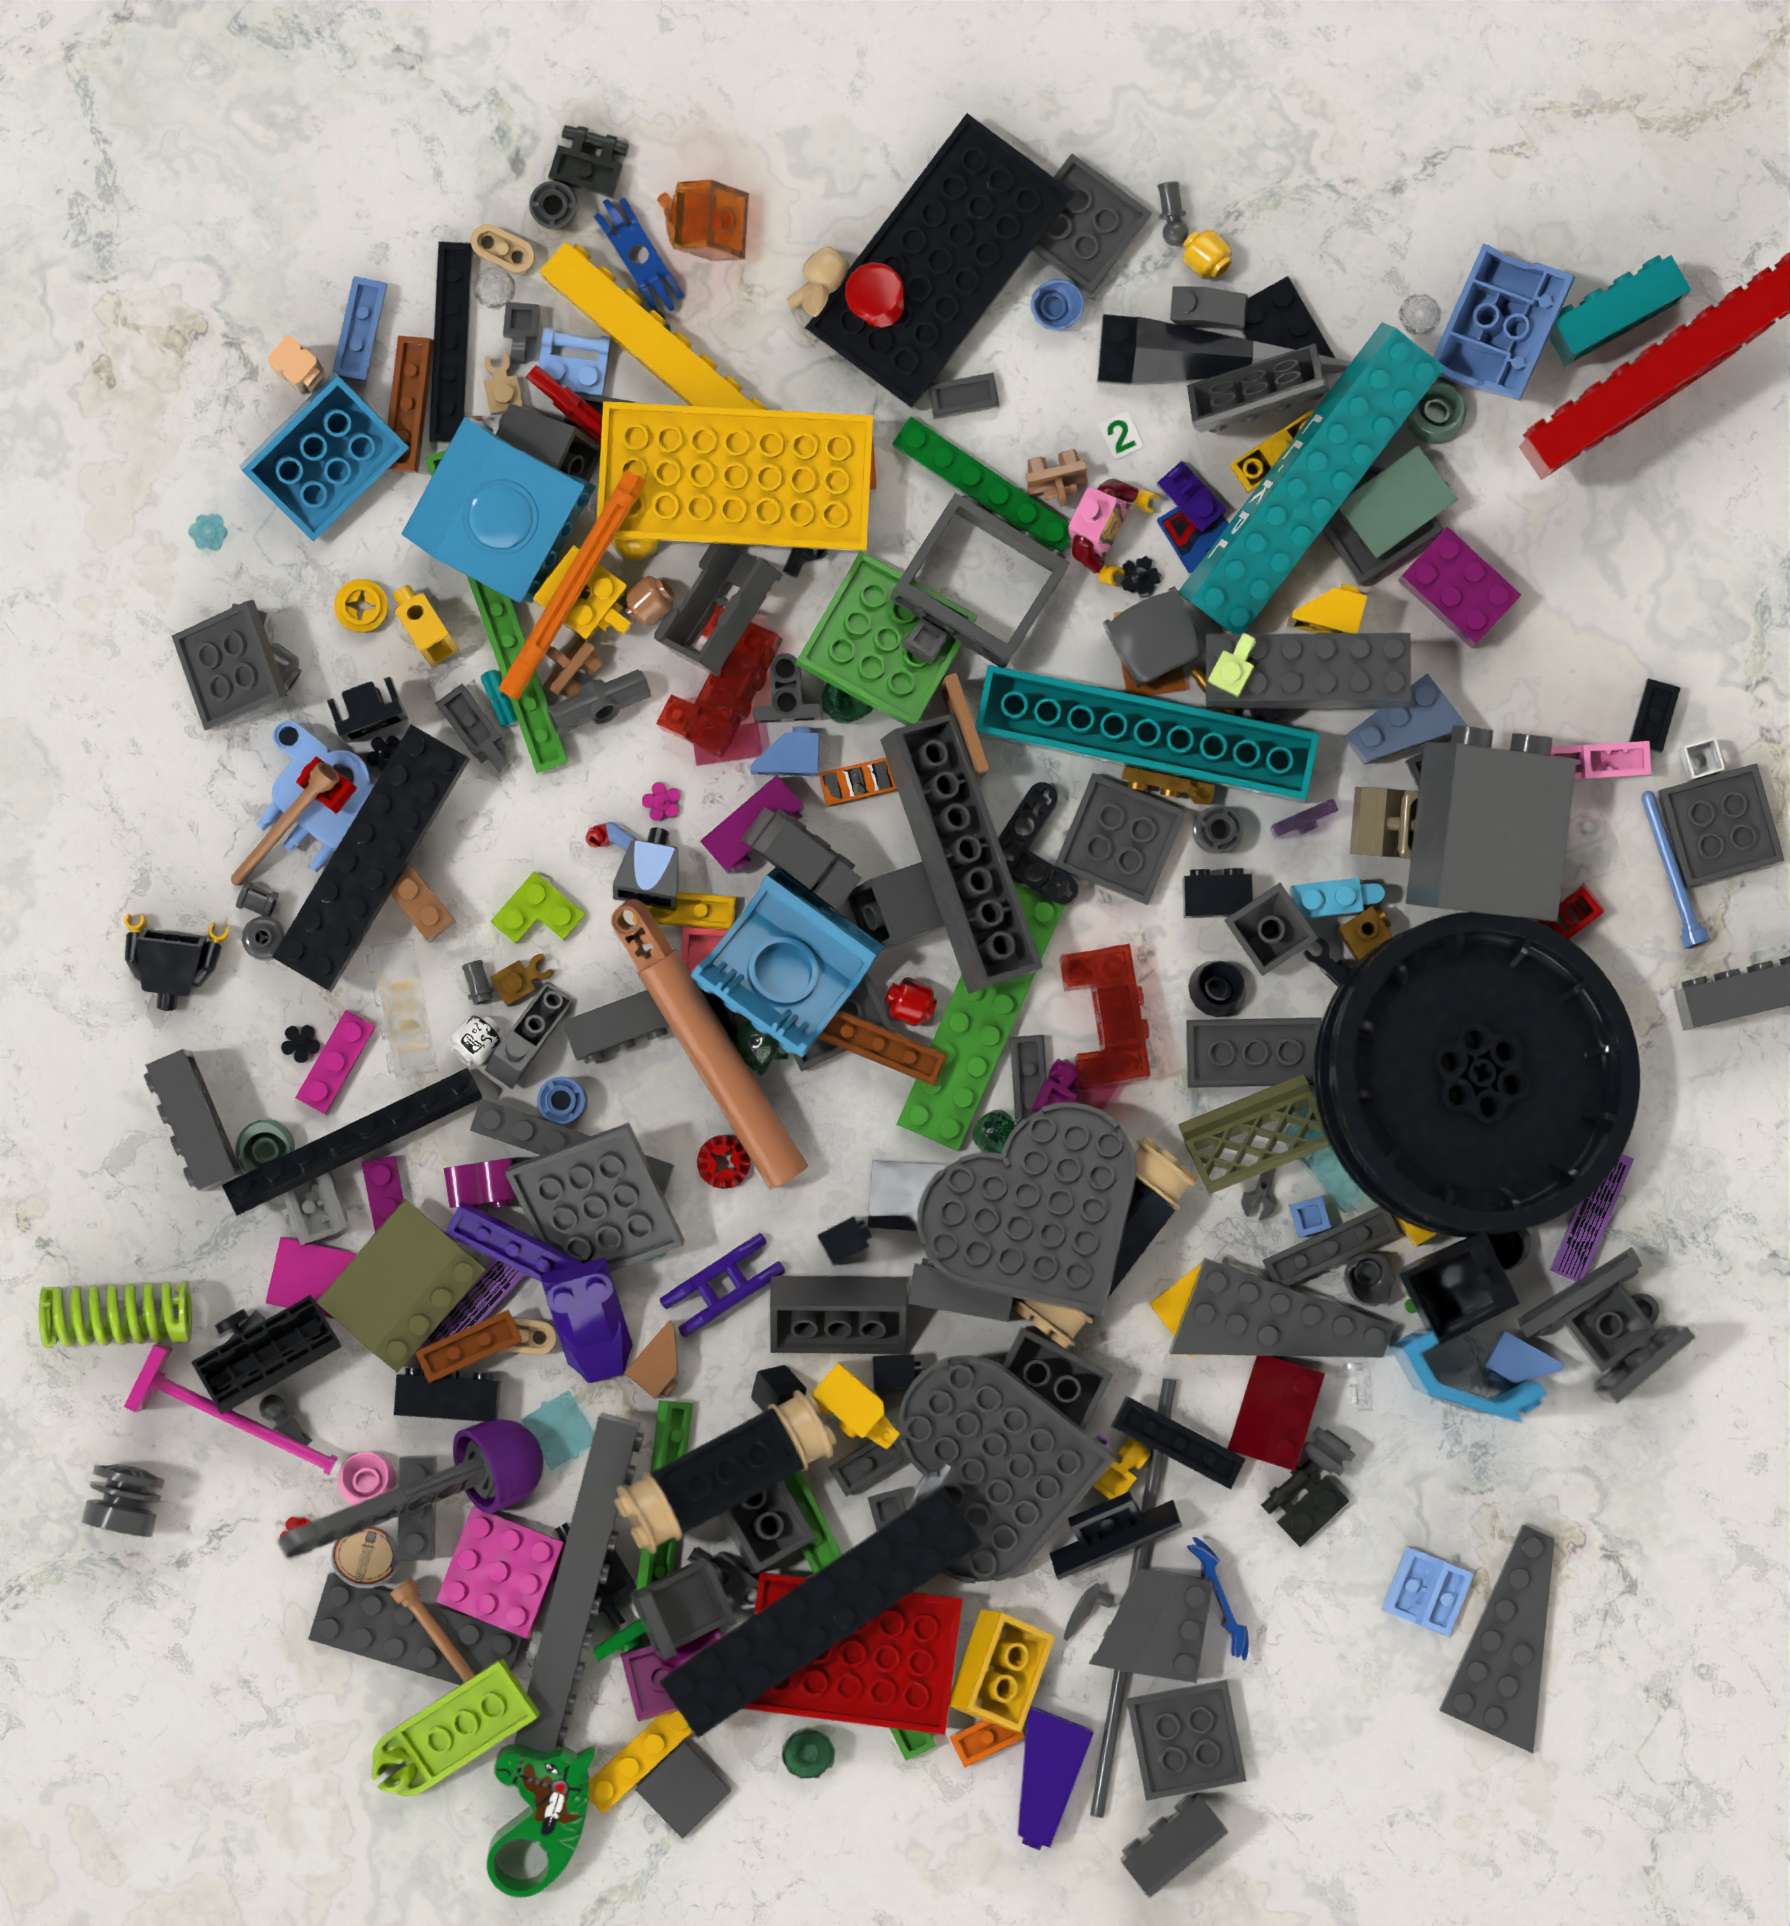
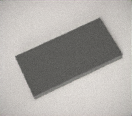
[1186,1017,1322,1088]

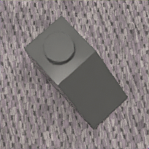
[1170,286,1248,328]

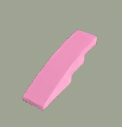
[1551,741,1652,780]

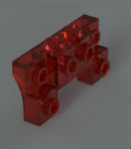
[656,605,783,759]
[1059,944,1151,1090]

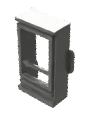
[654,543,783,677]

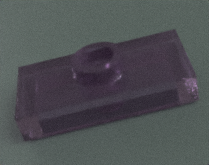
[1270,799,1339,840]

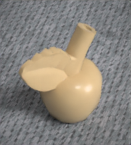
[787,247,849,317]

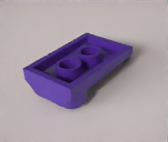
[540,1257,633,1383]

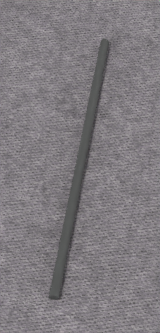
[1090,1378,1176,1818]

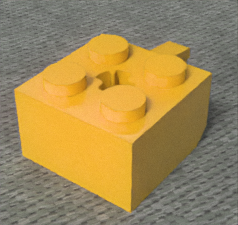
[533,545,632,642]
[811,1361,900,1449]

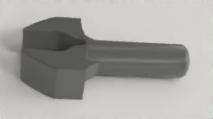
[1241,1168,1277,1221]

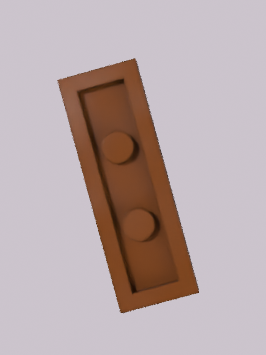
[415,1310,523,1383]

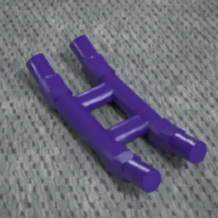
[660,1233,785,1338]

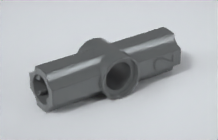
[547,669,651,735]

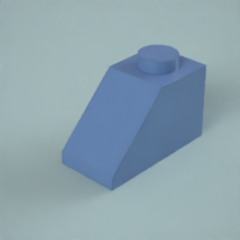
[750,727,819,777]
[1482,1330,1564,1385]

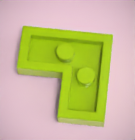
[490,871,586,944]

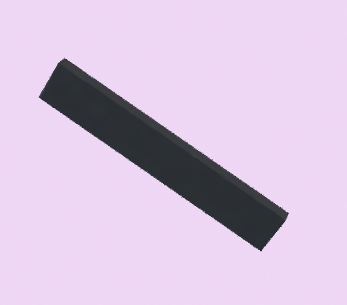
[429,241,473,443]

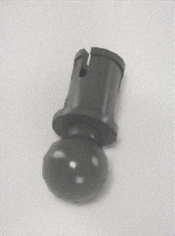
[1157,181,1189,246]
[259,1394,313,1446]

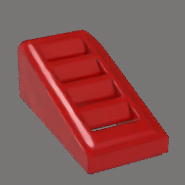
[1536,884,1605,939]

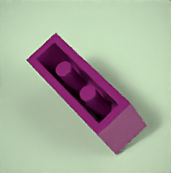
[700,775,804,874]

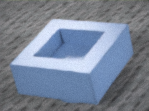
[1288,1196,1331,1238]

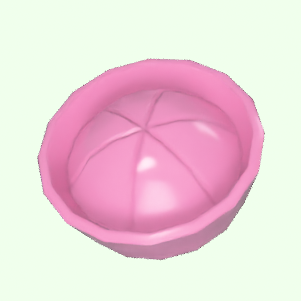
[337,1451,396,1506]

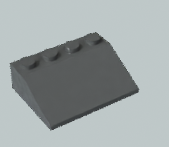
[1187,343,1330,433]

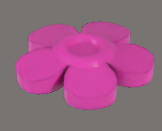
[642,782,680,821]

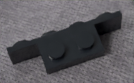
[1049,1491,1183,1580]

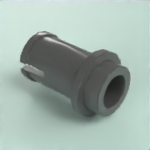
[462,960,494,1005]

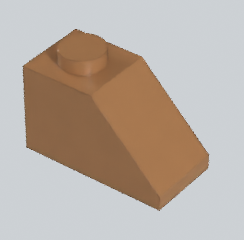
[624,1321,678,1399]

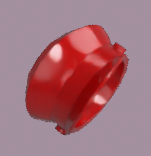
[845,262,904,327]

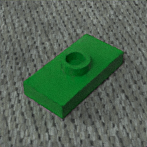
[592,1618,646,1662]

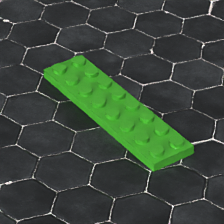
[896,881,1064,1151]

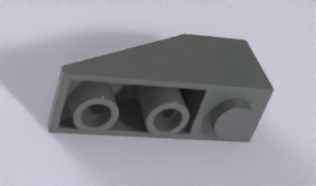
[485,982,574,1089]

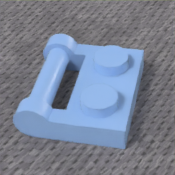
[536,327,611,396]

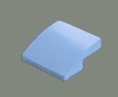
[1381,1546,1474,1637]

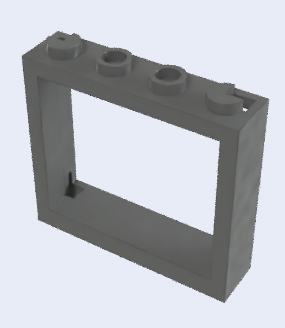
[889,492,1070,668]

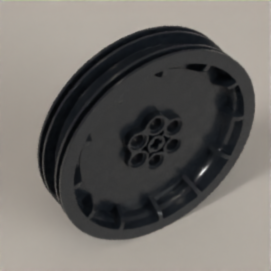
[1313,911,1640,1238]

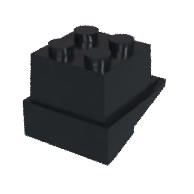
[1399,1233,1520,1347]

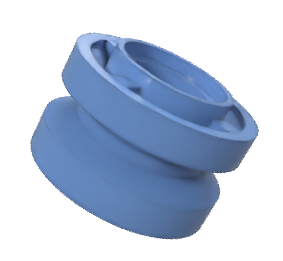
[537,1077,587,1124]

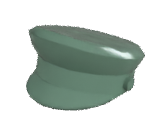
[1406,383,1466,443]
[236,1119,295,1173]

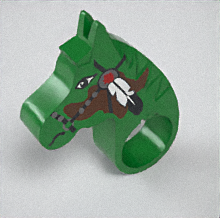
[486,1744,595,1898]

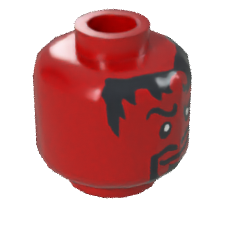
[885,977,937,1027]

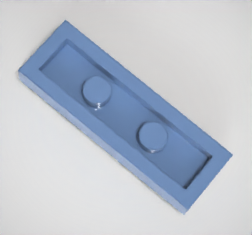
[332,276,388,383]

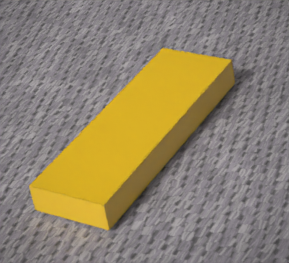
[632,892,736,930]

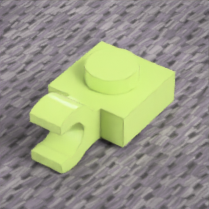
[1208,633,1256,698]

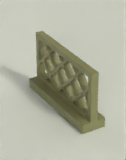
[1178,1074,1330,1194]

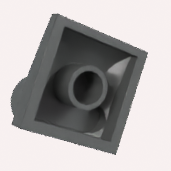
[1560,1281,1657,1373]

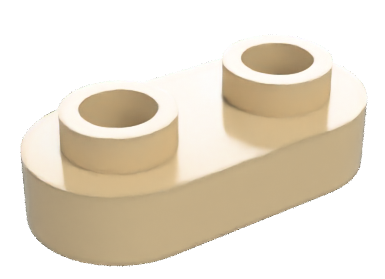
[471,224,535,275]
[502,1318,557,1355]

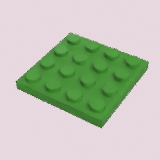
[795,551,978,726]

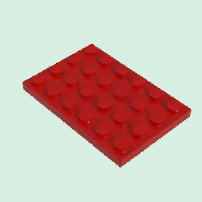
[742,1572,963,1735]

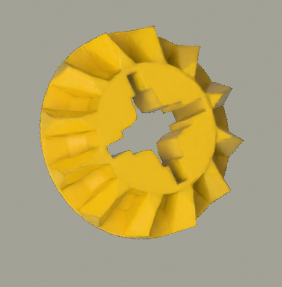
[334,579,388,633]

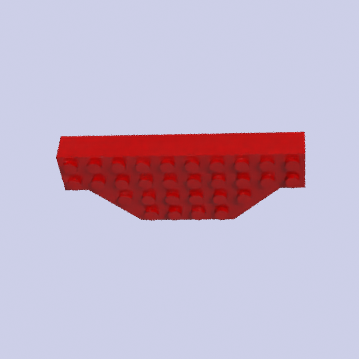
[1519,252,1790,480]

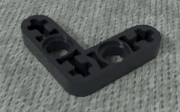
[998,782,1079,906]

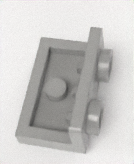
[283,1172,348,1246]

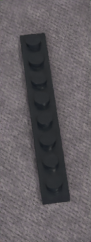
[222,1068,483,1216]

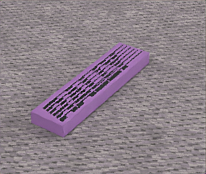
[1550,1154,1634,1281]
[422,1259,526,1347]

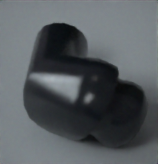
[782,548,828,578]

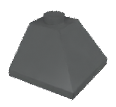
[1224,882,1319,976]

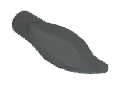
[1063,1583,1114,1641]

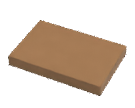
[940,673,990,778]

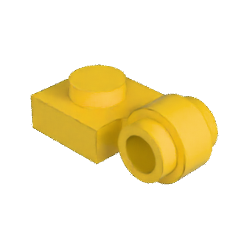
[1093,1437,1151,1500]

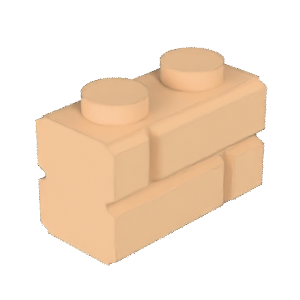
[268,335,325,395]

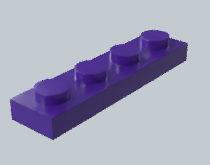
[445,1201,583,1282]

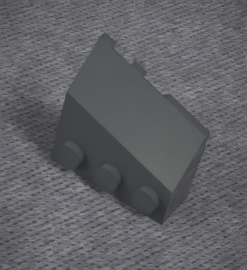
[1088,1568,1213,1683]

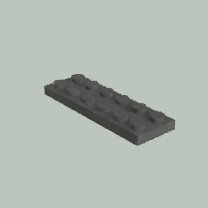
[308,1573,522,1685]

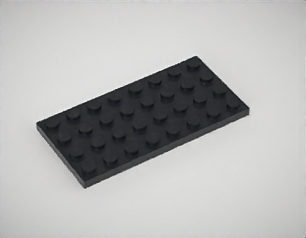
[805,113,1074,409]

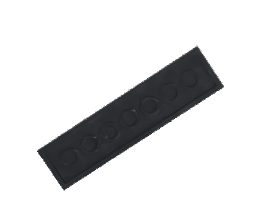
[272,724,470,992]

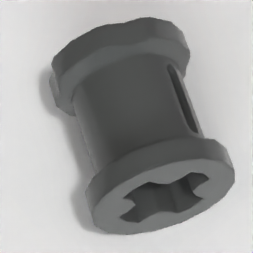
[236,880,279,917]

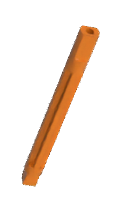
[498,470,646,701]

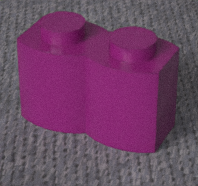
[444,1157,517,1209]

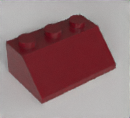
[1227,1356,1325,1471]

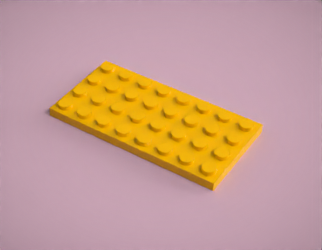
[597,401,873,551]

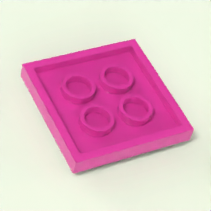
[436,1506,566,1639]

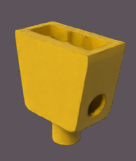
[393,585,459,668]

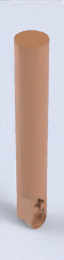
[611,899,808,1190]

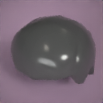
[1343,1251,1396,1306]

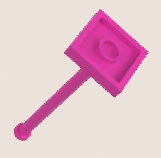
[124,1343,338,1475]

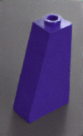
[1017,1706,1094,1850]

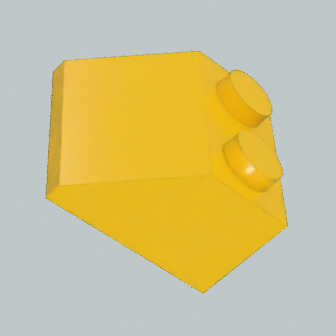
[1286,584,1367,633]

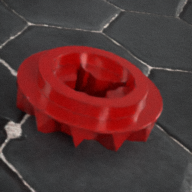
[697,1135,751,1189]

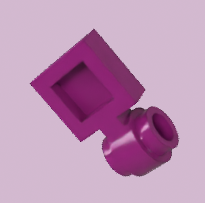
[1031,1059,1082,1113]

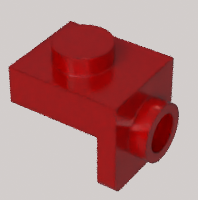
[296,756,357,814]

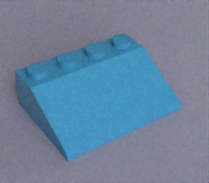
[239,372,409,542]

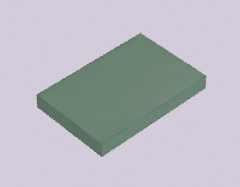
[1338,446,1458,560]

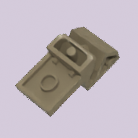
[1350,786,1419,859]

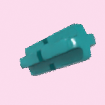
[481,670,517,727]

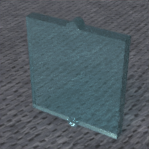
[521,1390,594,1470]

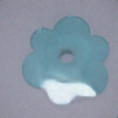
[188,514,228,551]

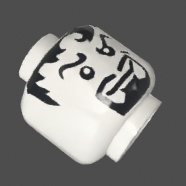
[451,1016,501,1066]

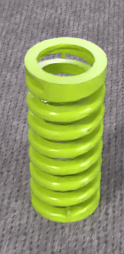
[39,1281,192,1348]

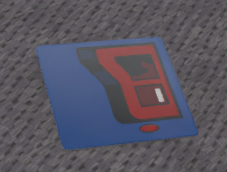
[1157,507,1229,574]

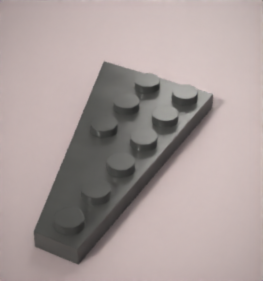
[1169,1257,1395,1358]
[1439,1524,1554,1753]

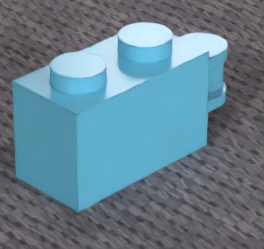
[1289,878,1385,920]

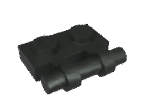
[548,125,629,199]
[1261,1459,1349,1547]

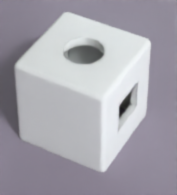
[1679,737,1725,781]

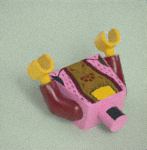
[1068,479,1160,587]

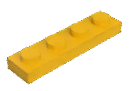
[589,1711,692,1814]

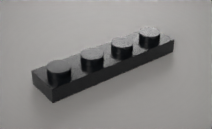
[1110,1396,1246,1489]

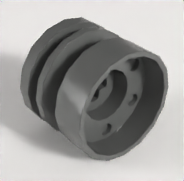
[82,1464,165,1537]

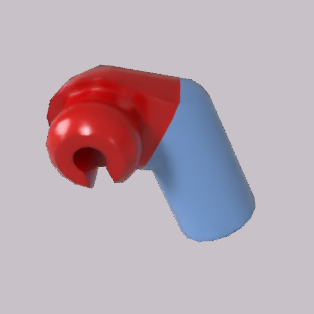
[585,822,638,851]

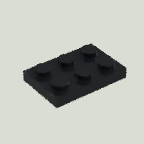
[1239,276,1335,358]

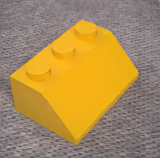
[949,1609,1055,1733]

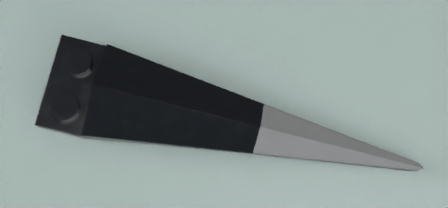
[1097,314,1351,385]

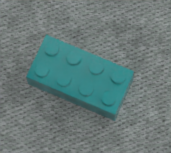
[1549,255,1691,366]

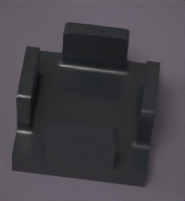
[327,677,409,743]

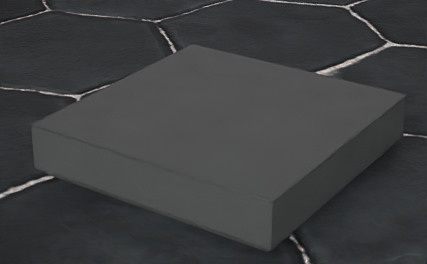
[635,1741,731,1839]

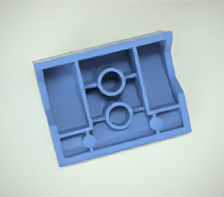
[1433,243,1575,401]

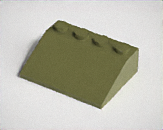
[316,1199,486,1373]

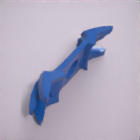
[593,198,685,313]
[1187,1537,1249,1661]

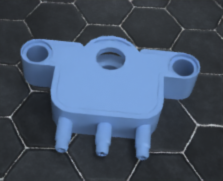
[257,721,374,872]

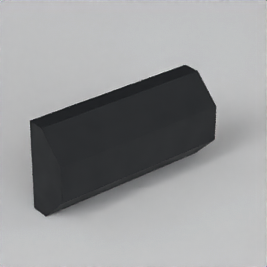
[191,1295,342,1415]

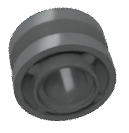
[529,181,578,230]
[1192,805,1244,854]
[1302,1427,1356,1476]

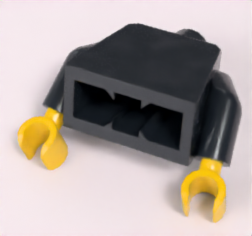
[124,913,229,1011]

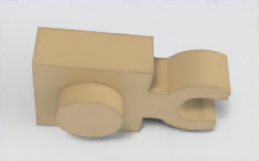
[484,353,524,416]

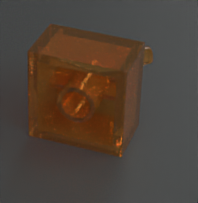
[657,179,749,261]

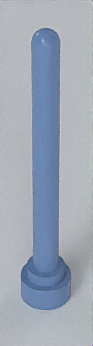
[1641,791,1710,949]

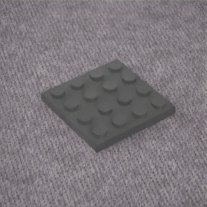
[505,1122,685,1272]

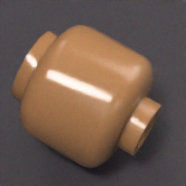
[624,576,675,626]

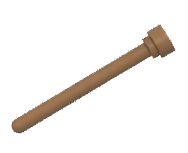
[231,762,340,886]
[390,1577,475,1682]

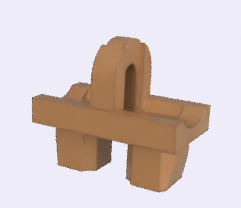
[543,638,603,698]

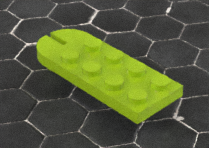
[372,1658,541,1796]

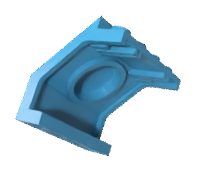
[401,416,596,604]
[690,867,885,1057]

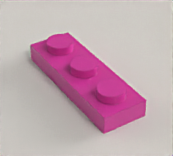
[295,1010,376,1115]

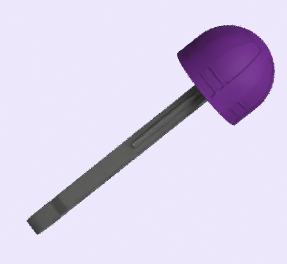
[278,1419,543,1559]

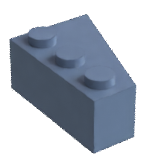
[1344,673,1468,764]

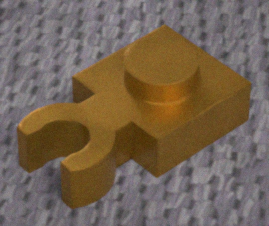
[490,954,554,1007]

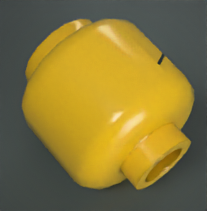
[1183,230,1233,280]

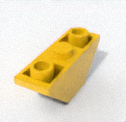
[1229,409,1314,493]

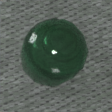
[821,682,873,725]
[781,1727,835,1779]

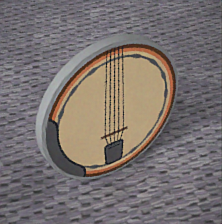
[331,1526,400,1588]

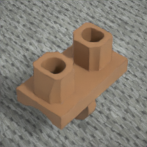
[1026,449,1088,507]

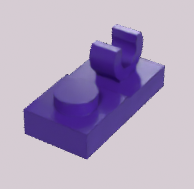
[1157,461,1227,534]

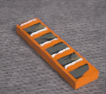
[819,758,897,807]

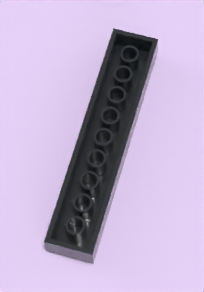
[659,1485,982,1738]

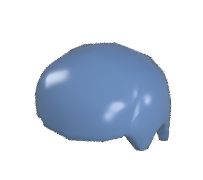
[1031,279,1084,330]

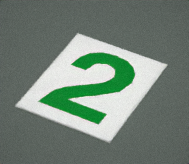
[1097,411,1144,461]

